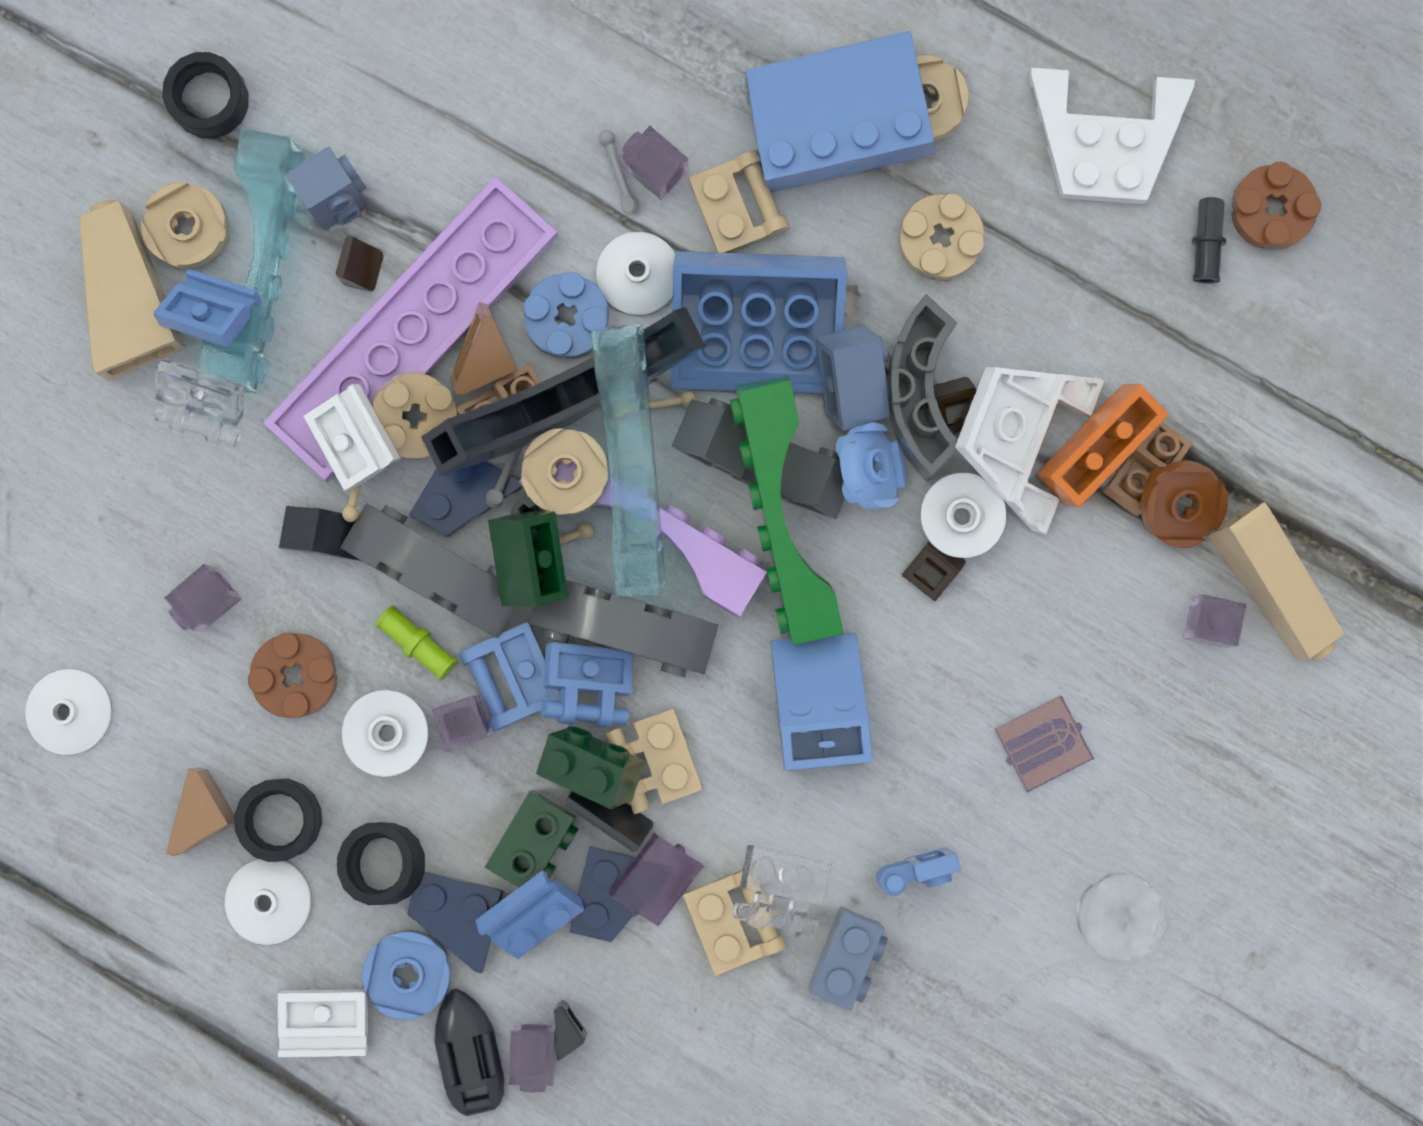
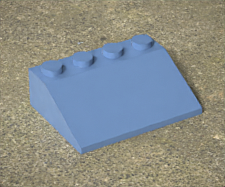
[746,31,936,193]
[671,251,847,394]

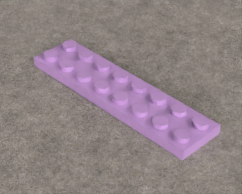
[263,176,559,482]

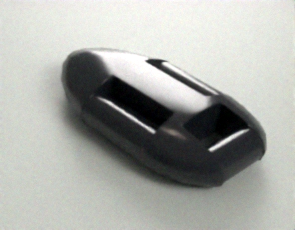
[434,989,505,1117]

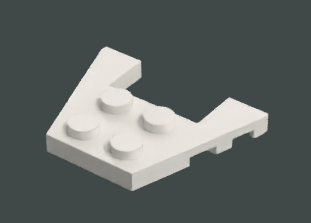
[1028,68,1195,204]
[955,367,1104,534]

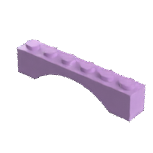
[519,461,767,619]

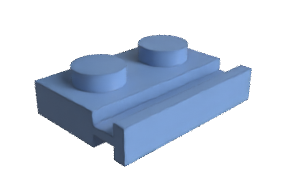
[153,269,262,348]
[475,870,585,959]

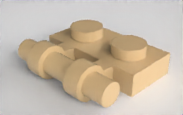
[605,708,703,814]

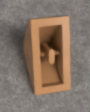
[450,302,517,396]
[166,767,235,856]

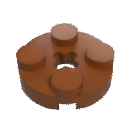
[1231,162,1321,250]
[1140,460,1228,548]
[248,633,337,718]

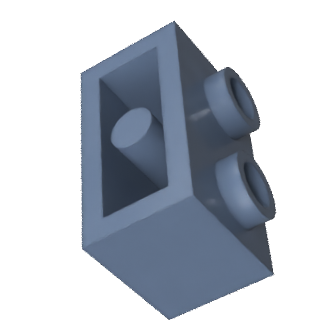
[285,147,367,231]
[816,325,890,431]
[808,906,888,1011]

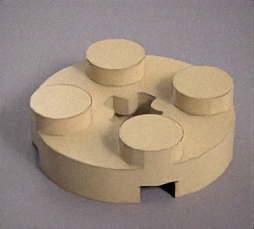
[916,55,969,141]
[140,182,230,270]
[898,193,984,281]
[371,372,457,459]
[521,428,609,517]

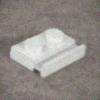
[303,384,401,491]
[278,989,368,1057]

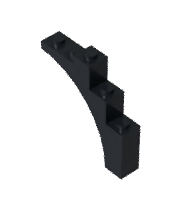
[421,307,705,476]

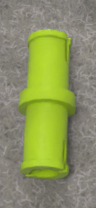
[375,605,458,681]

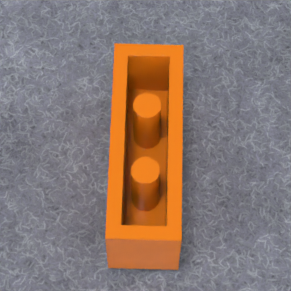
[1035,384,1169,508]

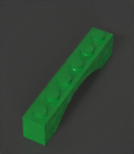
[730,375,844,645]

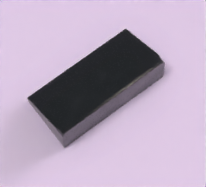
[564,791,654,852]

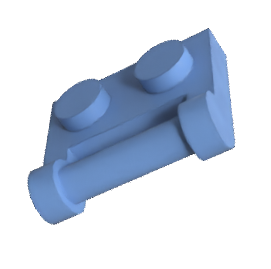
[459,622,560,732]

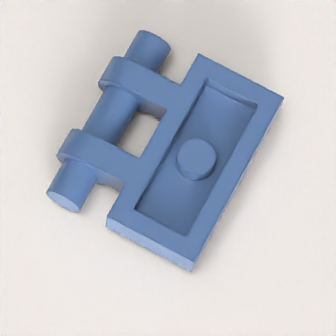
[541,642,633,728]
[876,847,961,896]

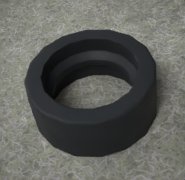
[162,52,249,138]
[234,779,322,862]
[337,822,425,905]

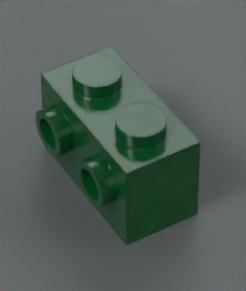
[488,511,569,607]
[536,726,646,809]
[484,790,579,888]

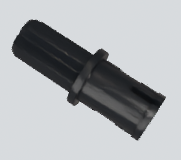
[1192,197,1226,284]

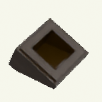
[336,235,384,292]
[934,377,976,433]
[902,541,966,602]

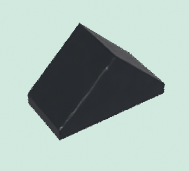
[279,506,363,562]

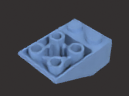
[771,633,873,771]

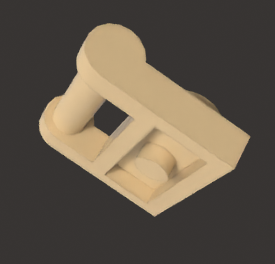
[688,150,790,253]
[683,866,787,976]

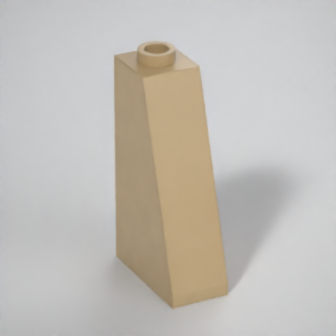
[79,200,186,380]
[1207,502,1345,662]

